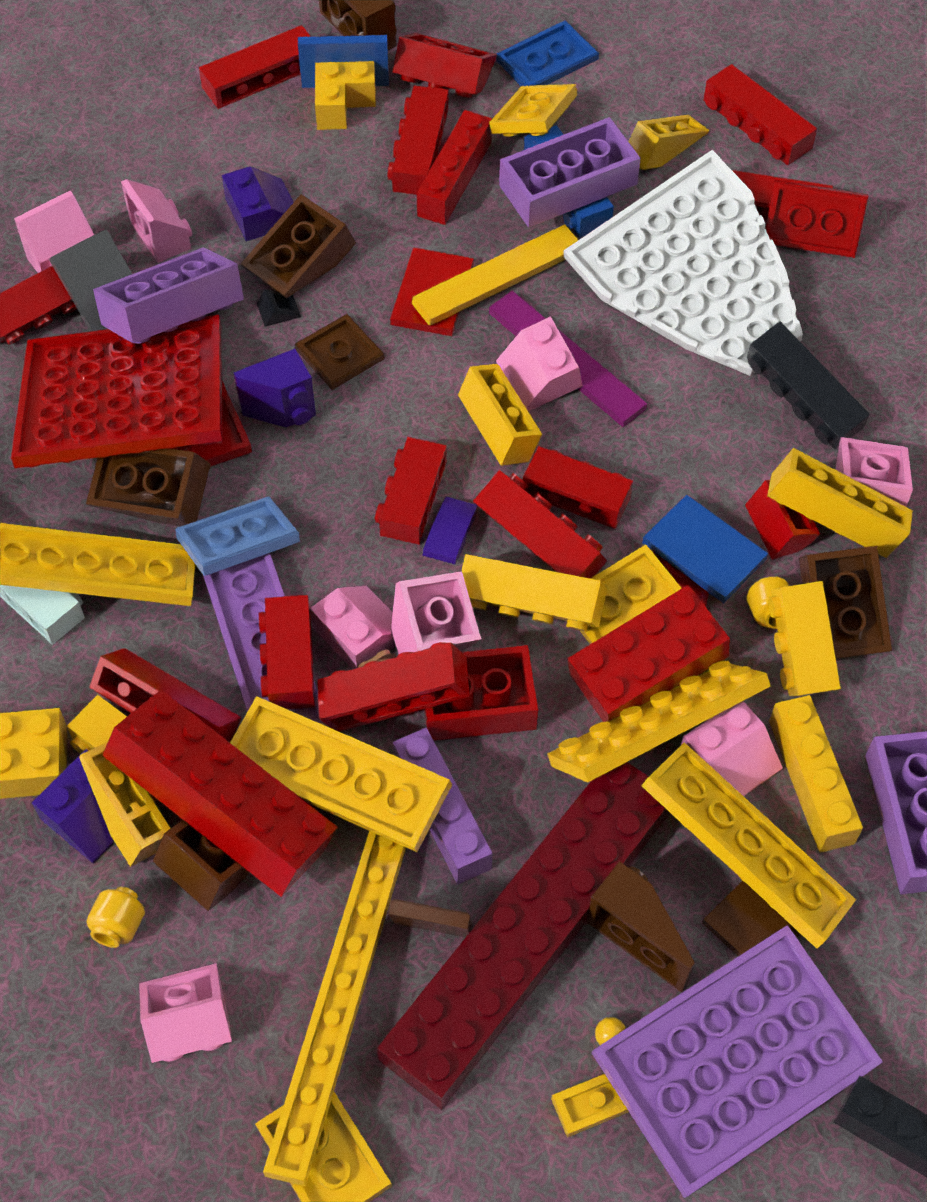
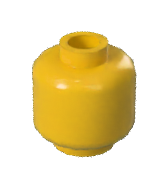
[747,577,790,629]
[86,886,145,948]

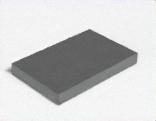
[49,229,132,331]

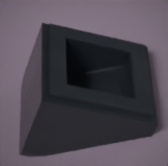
[256,289,301,327]

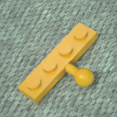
[551,1017,629,1138]

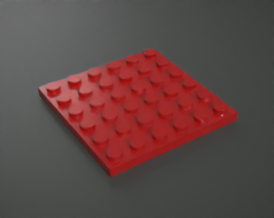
[11,315,222,469]

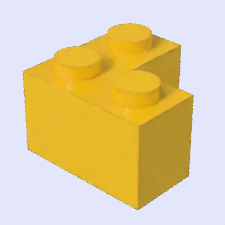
[315,61,376,130]

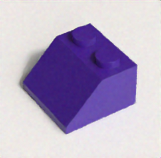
[222,166,294,242]
[234,349,316,428]
[31,749,114,864]

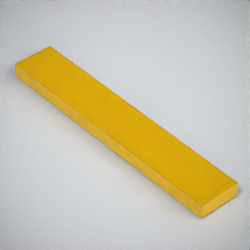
[412,224,578,326]

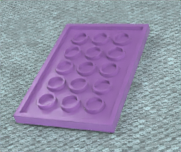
[591,925,883,1198]

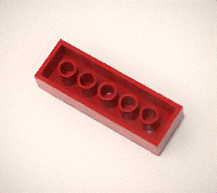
[102,689,338,897]

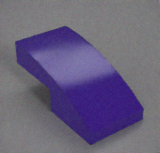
[422,497,478,565]

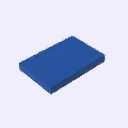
[496,20,599,86]
[298,35,389,88]
[642,495,768,604]

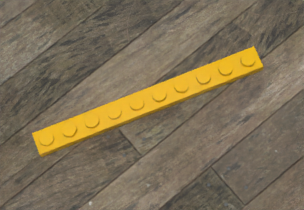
[263,831,406,1187]

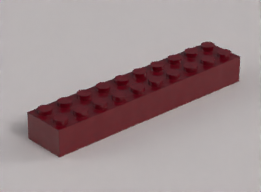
[377,762,670,1110]

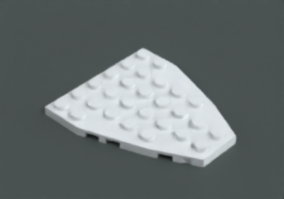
[563,150,803,376]

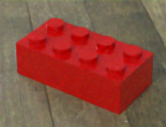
[567,585,730,722]

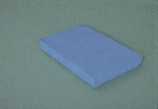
[175,496,300,576]

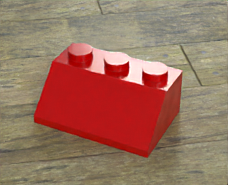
[392,33,497,98]

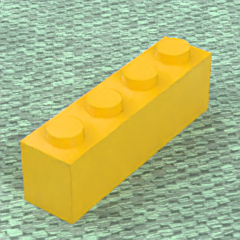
[767,448,913,558]
[462,554,608,632]
[769,695,863,853]

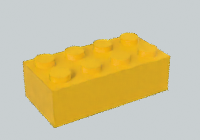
[0,708,67,799]

